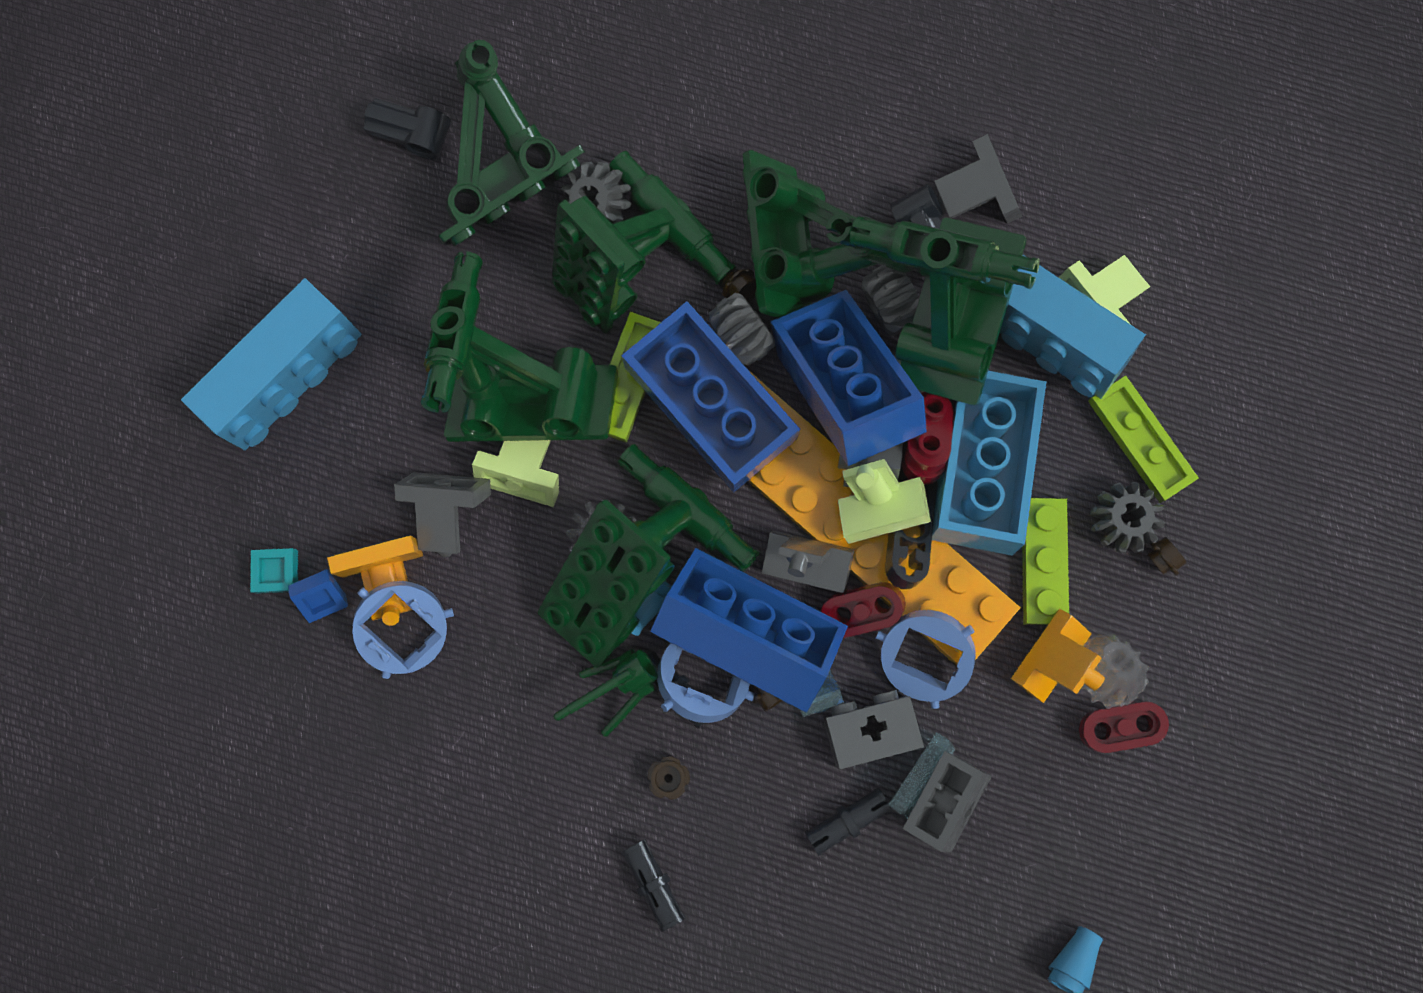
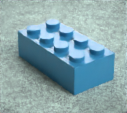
[1000,255,1146,399]
[181,278,362,450]
[932,371,1046,556]

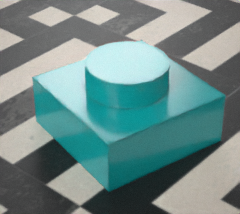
[250,548,298,594]

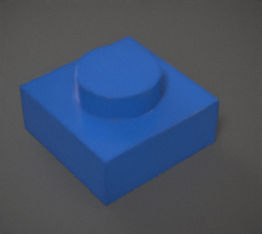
[288,569,348,623]

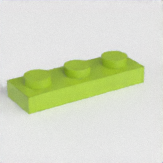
[609,312,661,443]
[1088,376,1199,503]
[1022,498,1069,625]

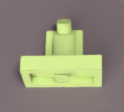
[1058,255,1150,325]
[472,440,559,507]
[838,459,931,544]

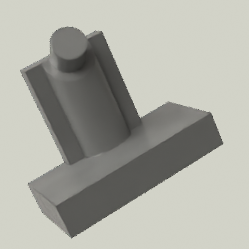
[934,134,1023,224]
[394,472,491,558]
[762,530,855,593]

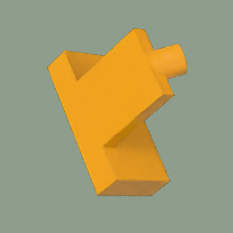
[327,535,423,626]
[1011,609,1105,703]

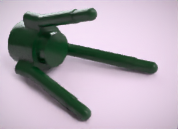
[553,649,658,737]

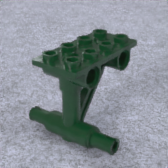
[438,40,585,246]
[742,150,921,318]
[552,151,737,334]
[850,216,1039,405]
[421,251,618,442]
[538,444,760,668]

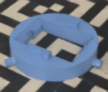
[352,581,454,679]
[876,610,976,709]
[657,643,755,723]

